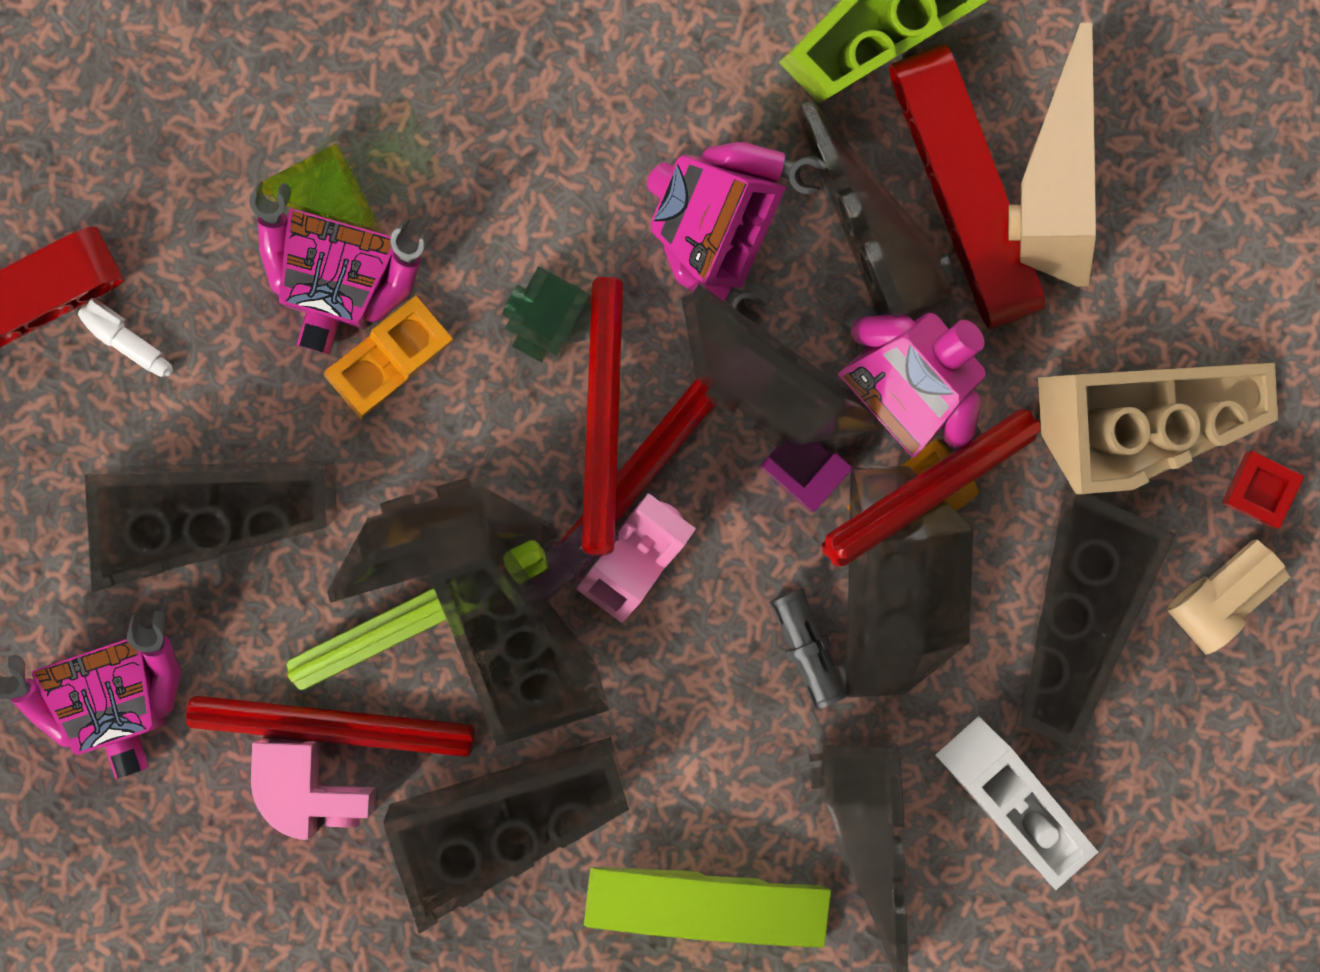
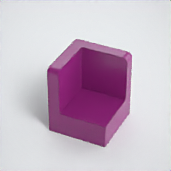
[759,426,853,513]

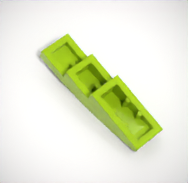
[584,866,831,948]

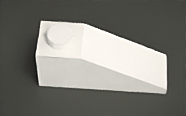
[936,716,1098,890]

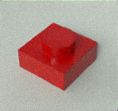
[1221,451,1305,529]

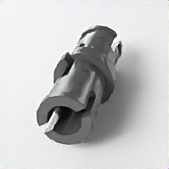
[769,588,848,710]

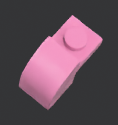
[576,493,696,623]
[251,737,376,840]

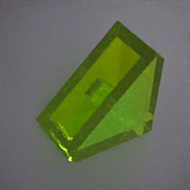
[262,143,382,233]

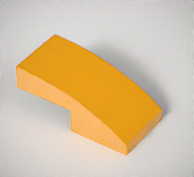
[324,295,453,420]

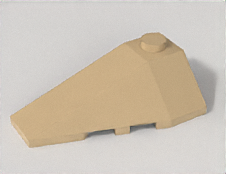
[1008,23,1096,287]
[1038,363,1278,494]

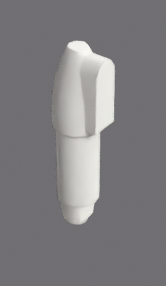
[78,298,173,378]

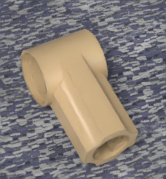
[1167,540,1291,655]

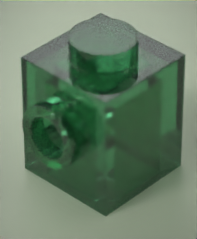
[502,266,591,363]

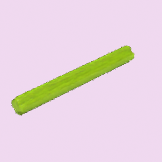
[287,540,548,690]

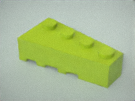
[778,0,989,104]

